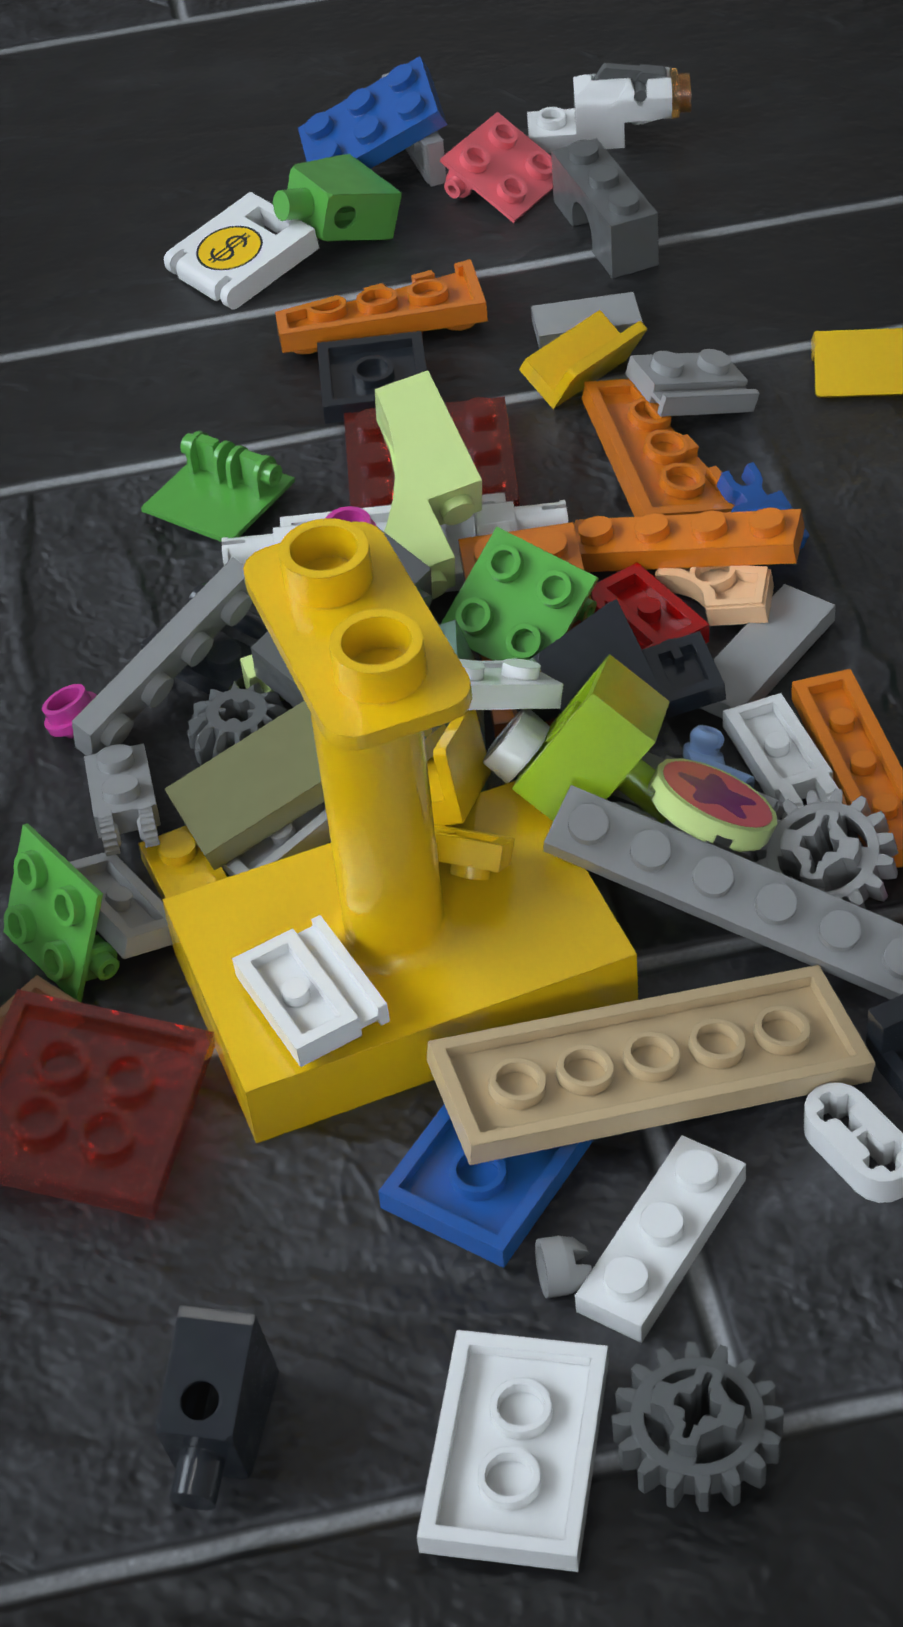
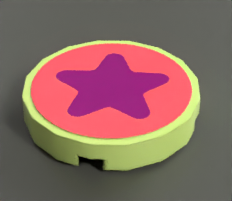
[648,758,777,852]

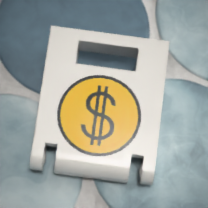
[164,192,319,309]

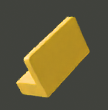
[519,310,648,409]
[811,328,903,398]
[427,710,491,826]

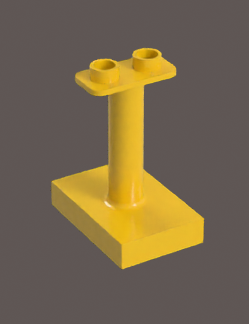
[162,518,638,1144]

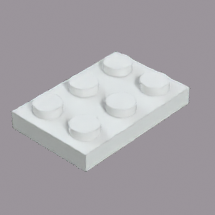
[417,1330,609,1572]

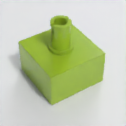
[512,654,670,824]

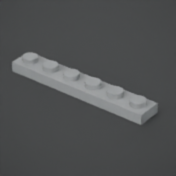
[543,785,903,1000]

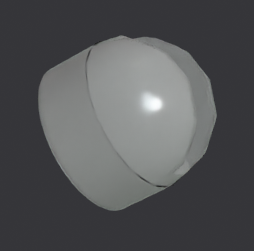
[535,1236,592,1299]

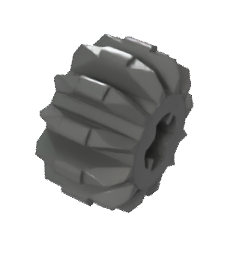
[187,681,287,765]

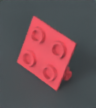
[439,112,553,223]

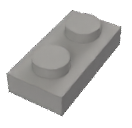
[70,852,172,959]

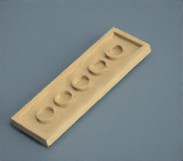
[427,965,876,1165]

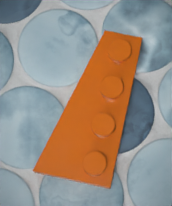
[275,259,488,354]
[582,379,735,517]

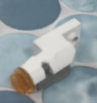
[527,63,691,153]

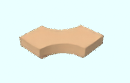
[655,565,774,626]

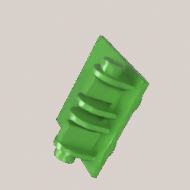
[141,431,295,542]
[441,526,599,661]
[3,824,119,1002]

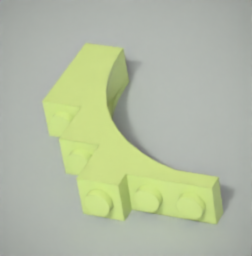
[240,370,482,701]

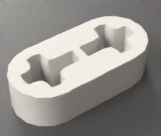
[483,709,550,784]
[804,1082,903,1203]

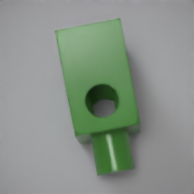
[273,154,402,241]

